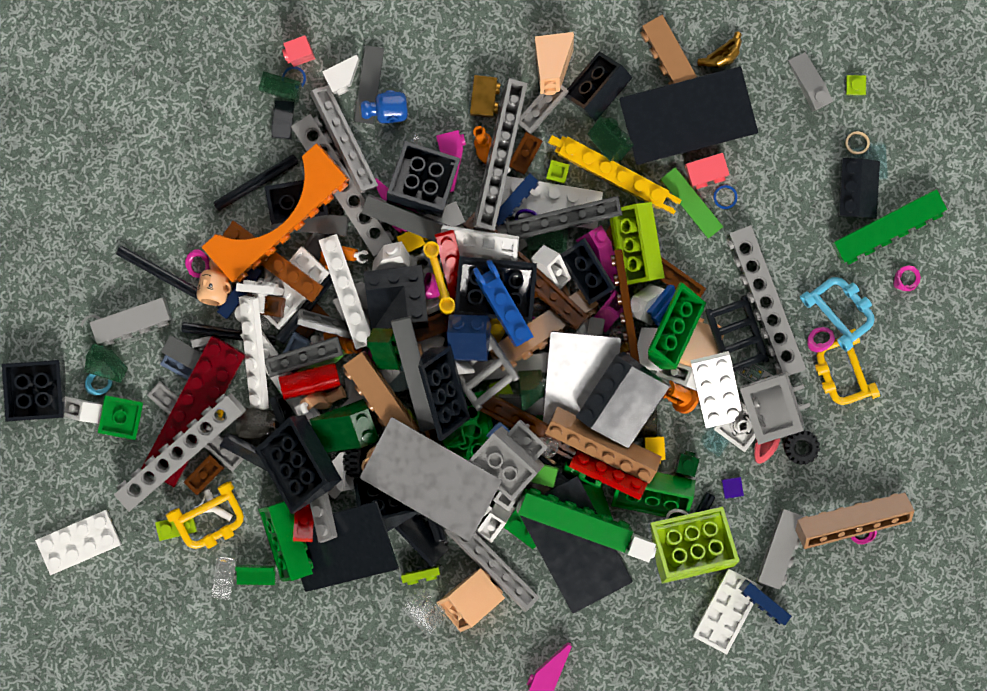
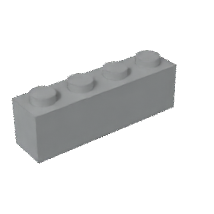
[89,298,173,347]
[756,508,805,589]

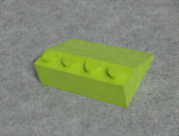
[650,507,739,583]

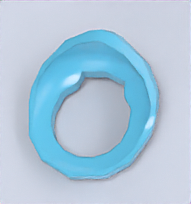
[85,369,113,395]

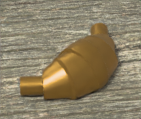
[697,32,742,68]

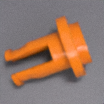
[663,380,699,414]

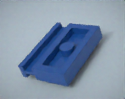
[647,285,676,327]

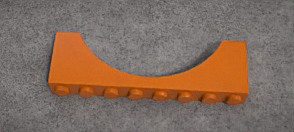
[202,143,350,282]

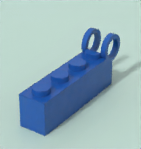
[473,260,534,347]

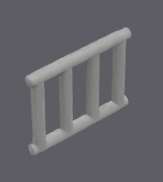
[459,333,519,411]

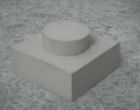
[191,336,211,351]

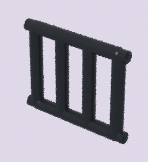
[705,295,769,372]

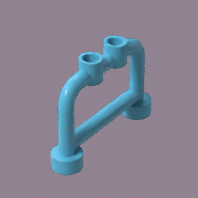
[800,277,875,352]

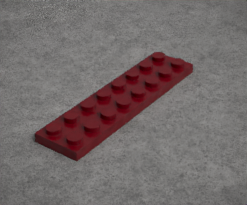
[141,336,246,487]

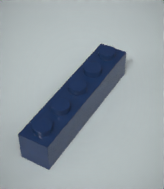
[496,174,539,226]
[217,267,264,319]
[738,579,792,626]

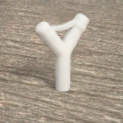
[194,489,233,522]

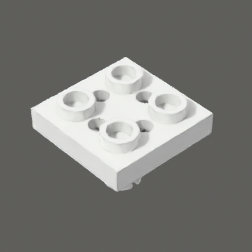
[236,280,284,313]
[714,401,756,452]

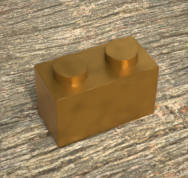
[470,75,501,118]

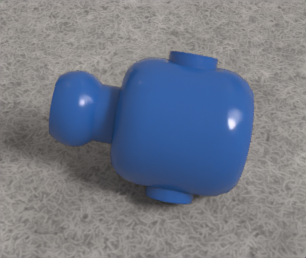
[361,90,408,124]

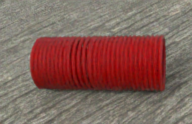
[278,363,341,400]

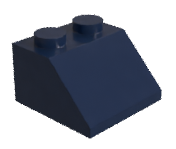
[447,315,491,361]

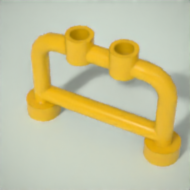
[423,241,455,315]
[815,328,880,405]
[165,481,244,549]

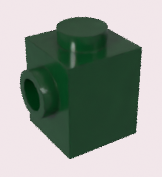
[674,450,700,477]

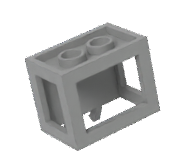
[740,372,811,445]
[469,420,549,502]

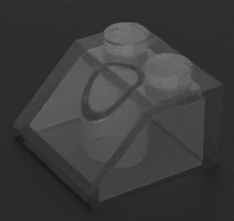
[401,588,446,636]

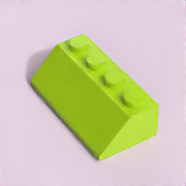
[610,202,665,285]

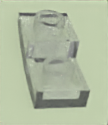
[211,557,236,600]

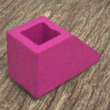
[594,290,623,333]

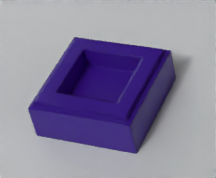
[721,477,744,499]

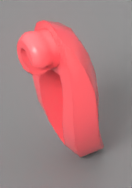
[754,438,781,464]

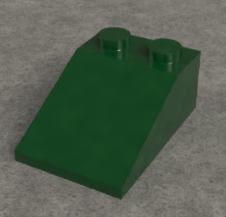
[309,399,379,452]

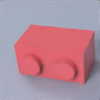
[282,35,315,67]
[684,153,730,189]

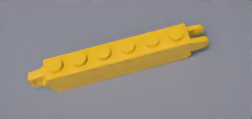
[548,135,682,214]

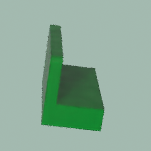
[235,565,276,585]

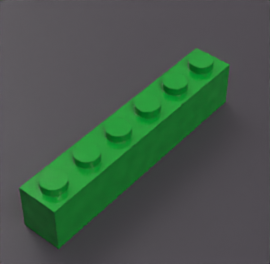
[831,189,947,265]
[516,488,633,553]

